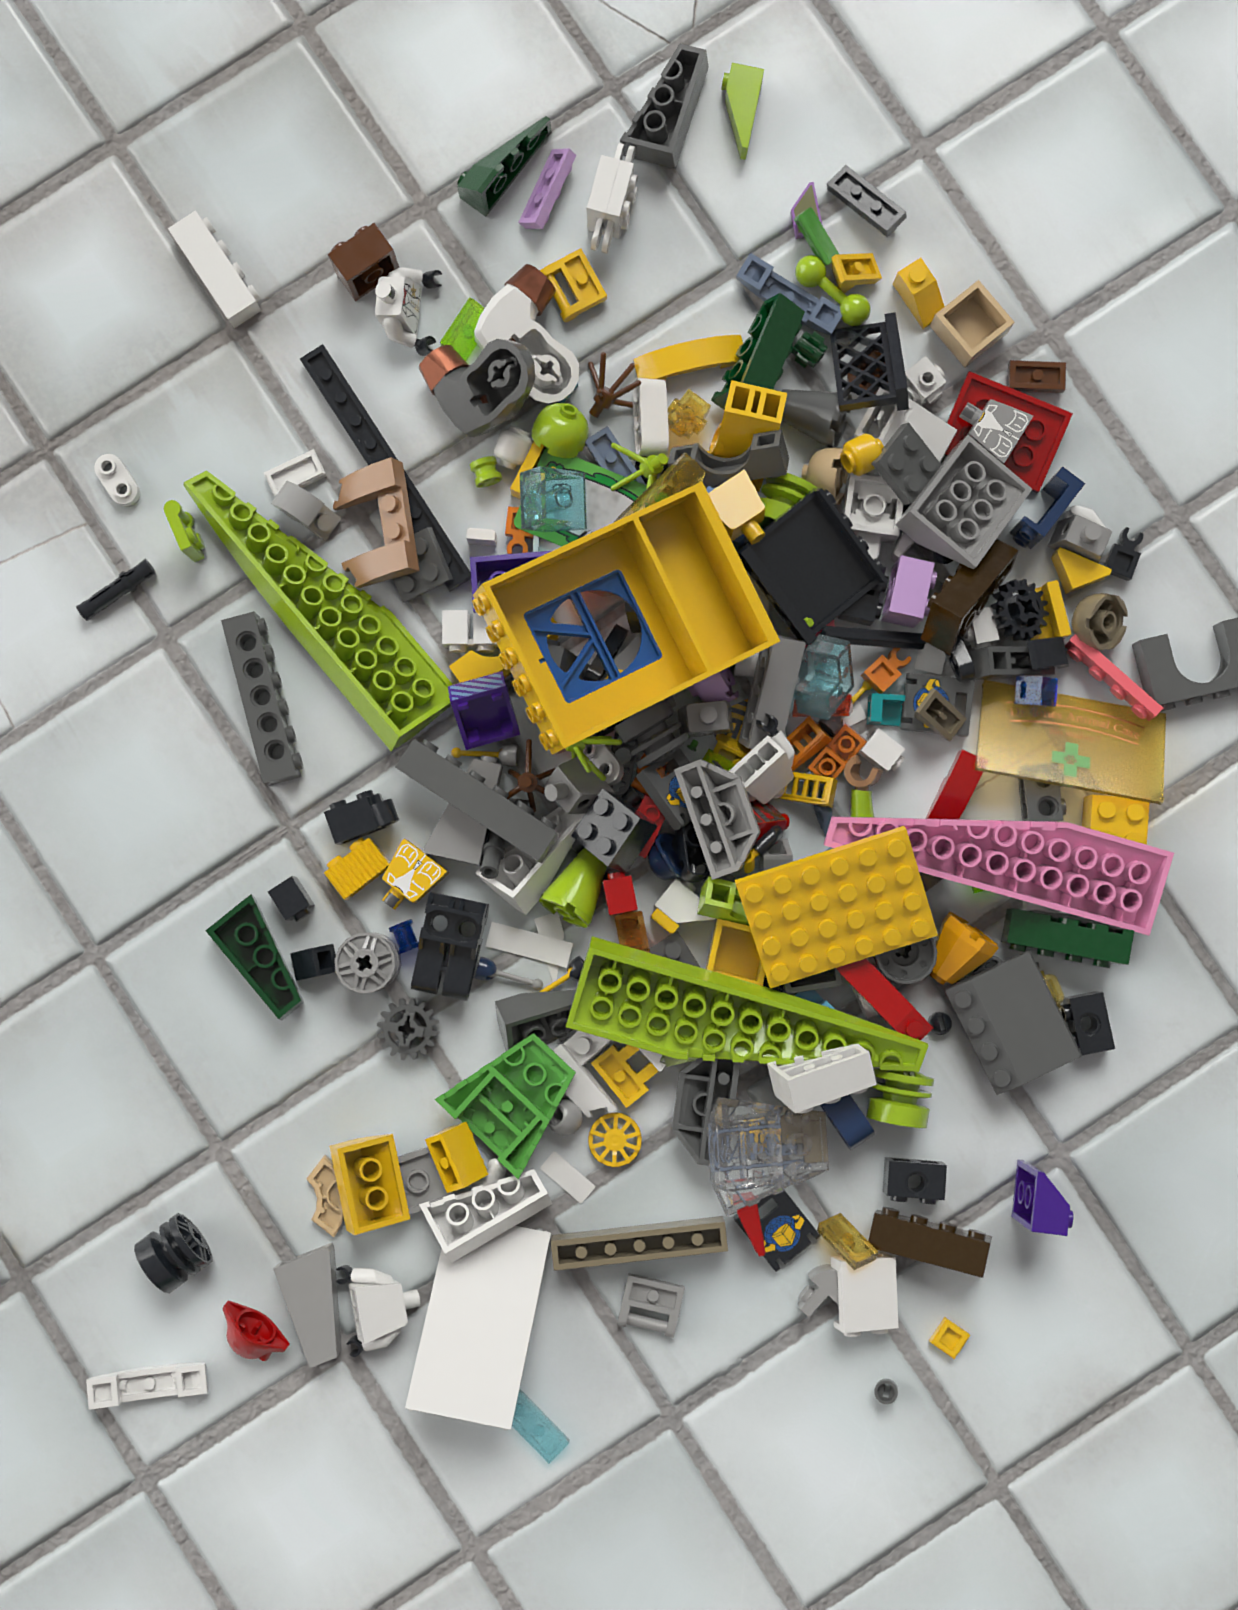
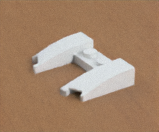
[553,1031,667,1118]

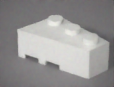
[767,1044,877,1114]

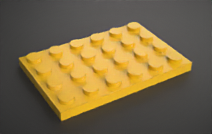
[735,826,938,989]

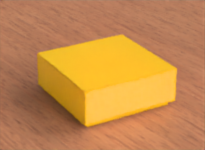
[651,908,679,934]
[929,1317,970,1359]

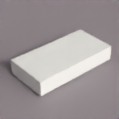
[264,449,327,497]

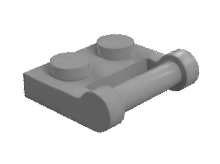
[617,1273,685,1338]

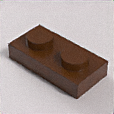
[1007,360,1066,393]

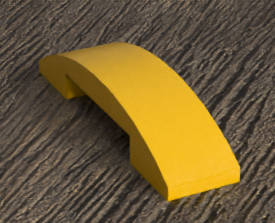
[633,335,743,381]

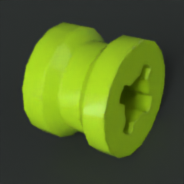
[469,456,502,488]

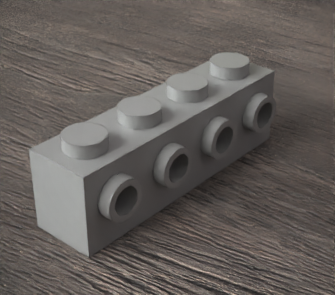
[738,634,806,749]

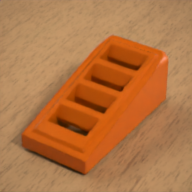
[786,716,833,771]

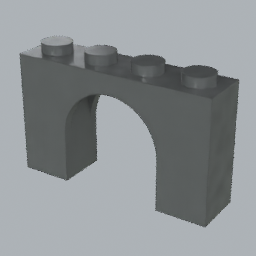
[1132,618,1238,712]

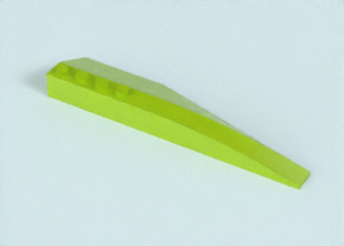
[183,470,453,752]
[566,936,929,1072]

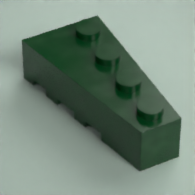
[711,293,805,410]
[205,894,304,1021]
[1001,908,1134,969]

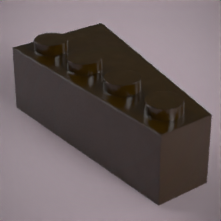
[921,539,1019,655]

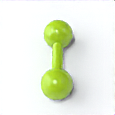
[795,255,871,326]

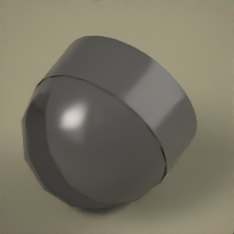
[874,1379,898,1404]

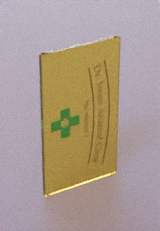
[975,680,1166,805]

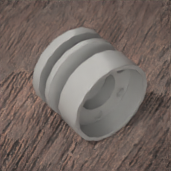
[335,932,401,993]

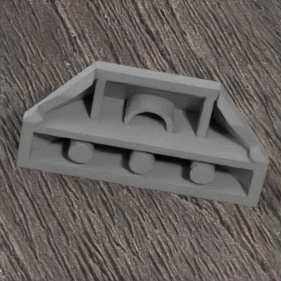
[674,759,760,880]

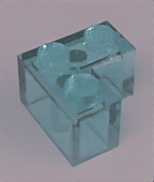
[794,634,854,720]

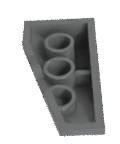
[495,990,576,1051]

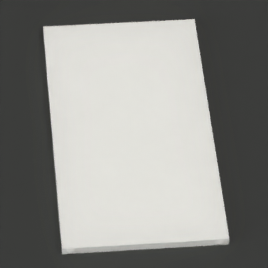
[405,1226,551,1430]

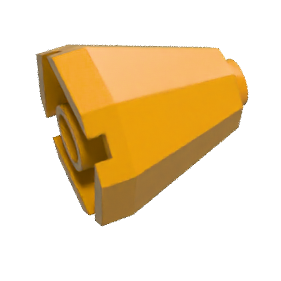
[930,911,998,985]

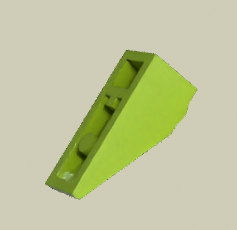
[721,62,764,160]

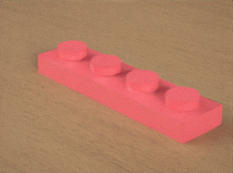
[1065,634,1163,721]

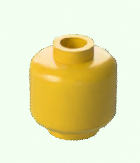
[840,433,884,476]

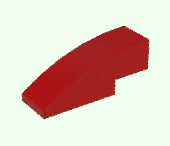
[925,749,988,819]

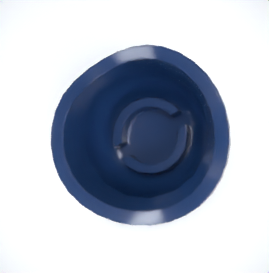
[648,833,682,880]

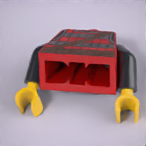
[744,799,790,873]

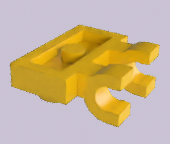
[591,1044,659,1108]

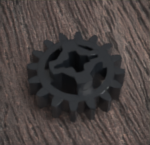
[990,579,1049,641]

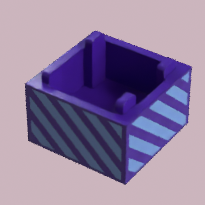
[448,671,521,750]

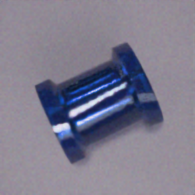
[388,919,419,955]

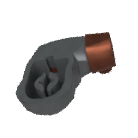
[419,339,535,437]

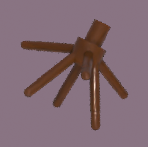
[588,352,641,418]
[507,739,556,813]

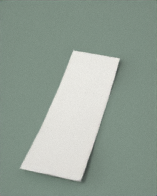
[486,922,573,968]

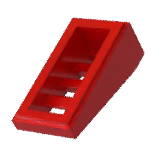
[730,1191,766,1257]

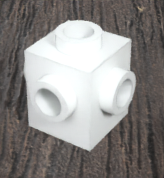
[905,356,947,406]

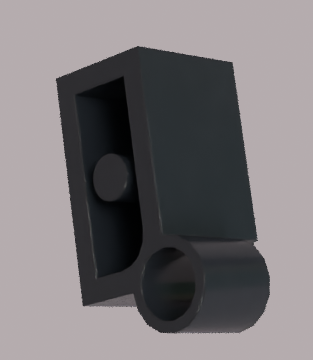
[324,790,399,845]

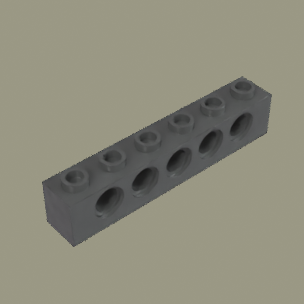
[221,611,304,786]

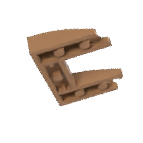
[333,457,420,588]

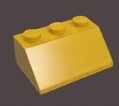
[329,1133,410,1235]

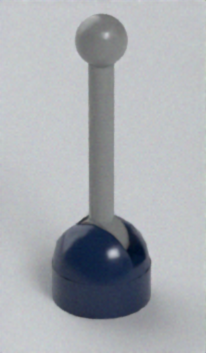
[474,957,543,990]

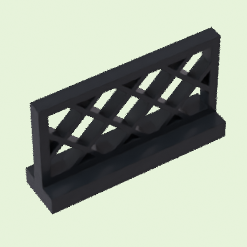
[830,312,909,412]

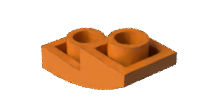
[808,723,867,779]

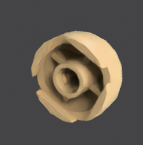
[801,447,848,505]

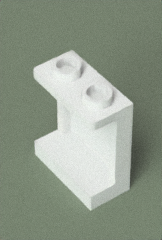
[831,1252,899,1337]

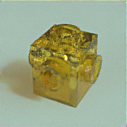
[668,389,711,439]

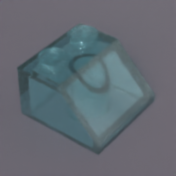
[520,466,587,532]

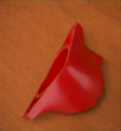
[223,1300,290,1361]

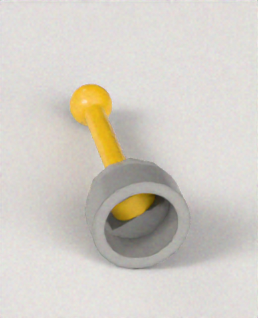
[451,744,519,767]

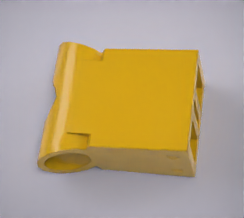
[709,380,787,458]

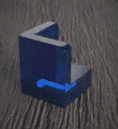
[1015,676,1058,707]

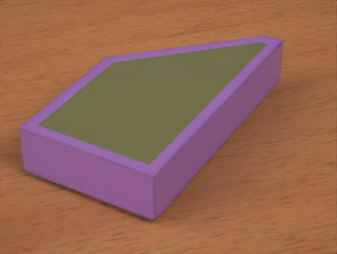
[790,182,822,239]

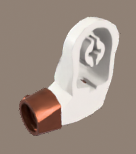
[474,264,579,404]

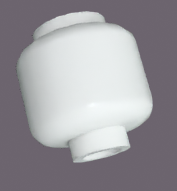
[494,426,534,470]

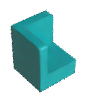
[866,693,905,726]

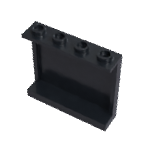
[737,488,888,645]

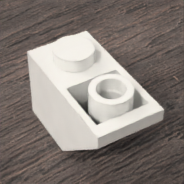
[654,879,716,923]

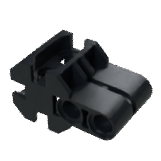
[411,892,489,1001]

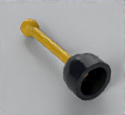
[539,956,584,992]

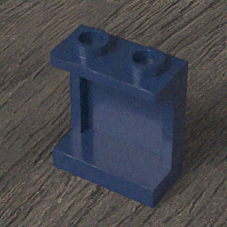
[1009,466,1086,549]

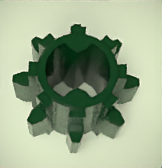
[791,331,828,368]

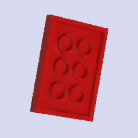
[944,371,1073,493]

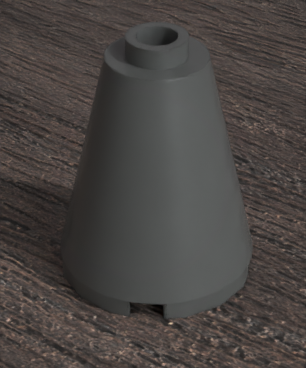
[781,389,852,448]

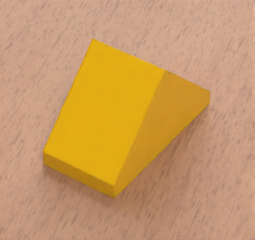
[1051,547,1112,594]

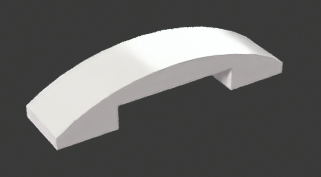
[86,1363,208,1410]

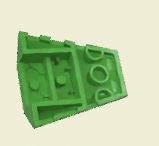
[434,1033,576,1179]

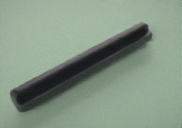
[820,626,926,650]

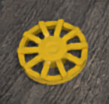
[588,1112,642,1167]

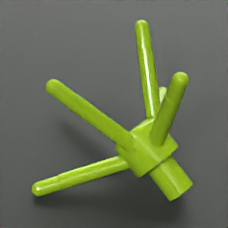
[610,443,669,508]
[566,736,622,781]

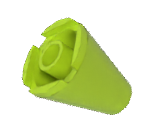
[539,848,607,928]

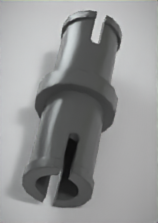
[480,830,505,879]

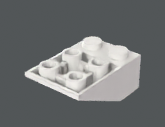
[854,388,957,462]

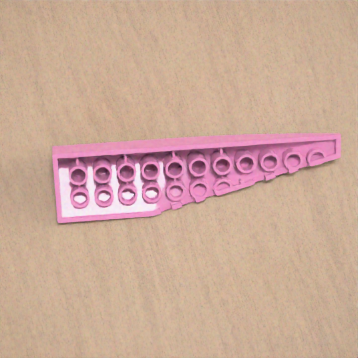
[824,817,1174,936]

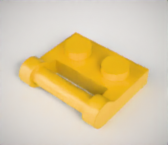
[540,248,607,322]

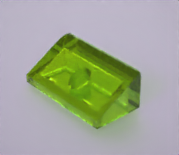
[440,297,485,361]

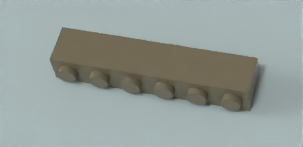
[551,1216,728,1271]

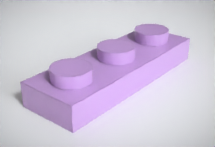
[518,148,576,229]

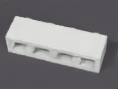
[168,210,262,328]

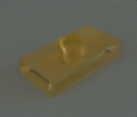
[817,1213,878,1270]

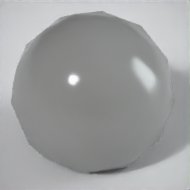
[548,1099,583,1136]

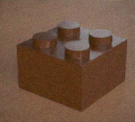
[328,223,400,302]

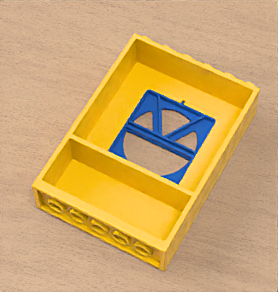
[472,482,780,755]

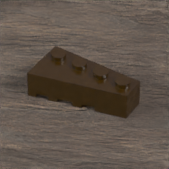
[867,1207,992,1278]

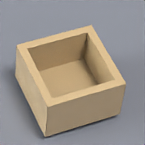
[930,280,1015,368]

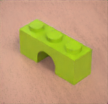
[697,876,749,926]

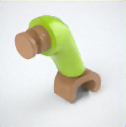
[844,755,883,817]

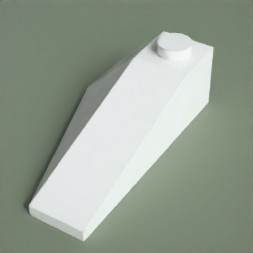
[476,806,585,915]

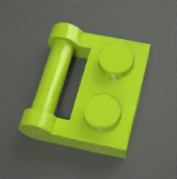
[163,500,205,562]

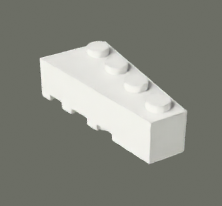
[419,1169,552,1263]

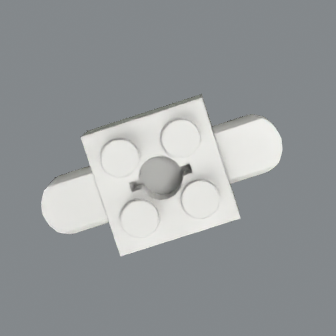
[587,143,638,254]
[842,469,903,559]

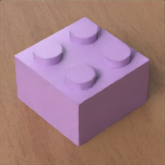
[881,555,937,628]

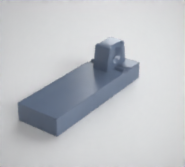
[585,426,647,486]

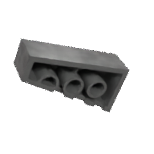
[620,44,709,169]

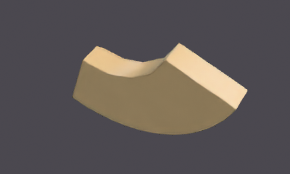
[307,1155,344,1237]

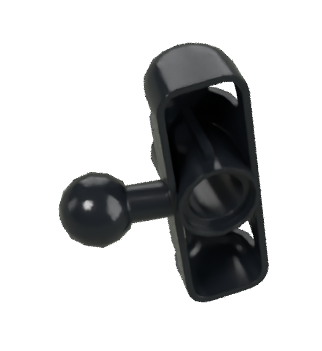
[672,822,710,882]

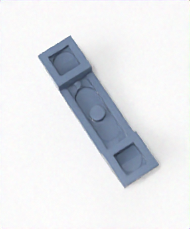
[736,253,842,335]

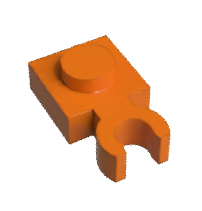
[505,506,534,554]
[860,648,911,694]

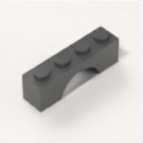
[668,429,789,492]

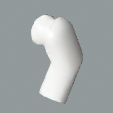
[1064,505,1106,528]
[471,1158,506,1188]

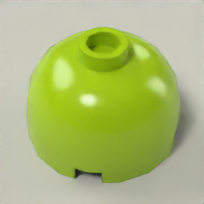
[531,403,589,458]

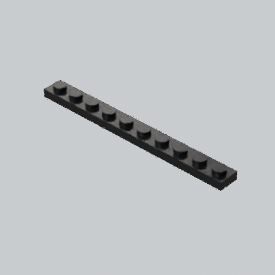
[300,344,471,592]

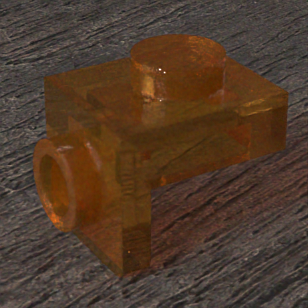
[614,911,650,953]

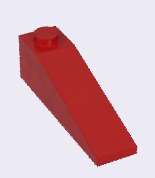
[835,958,933,1041]

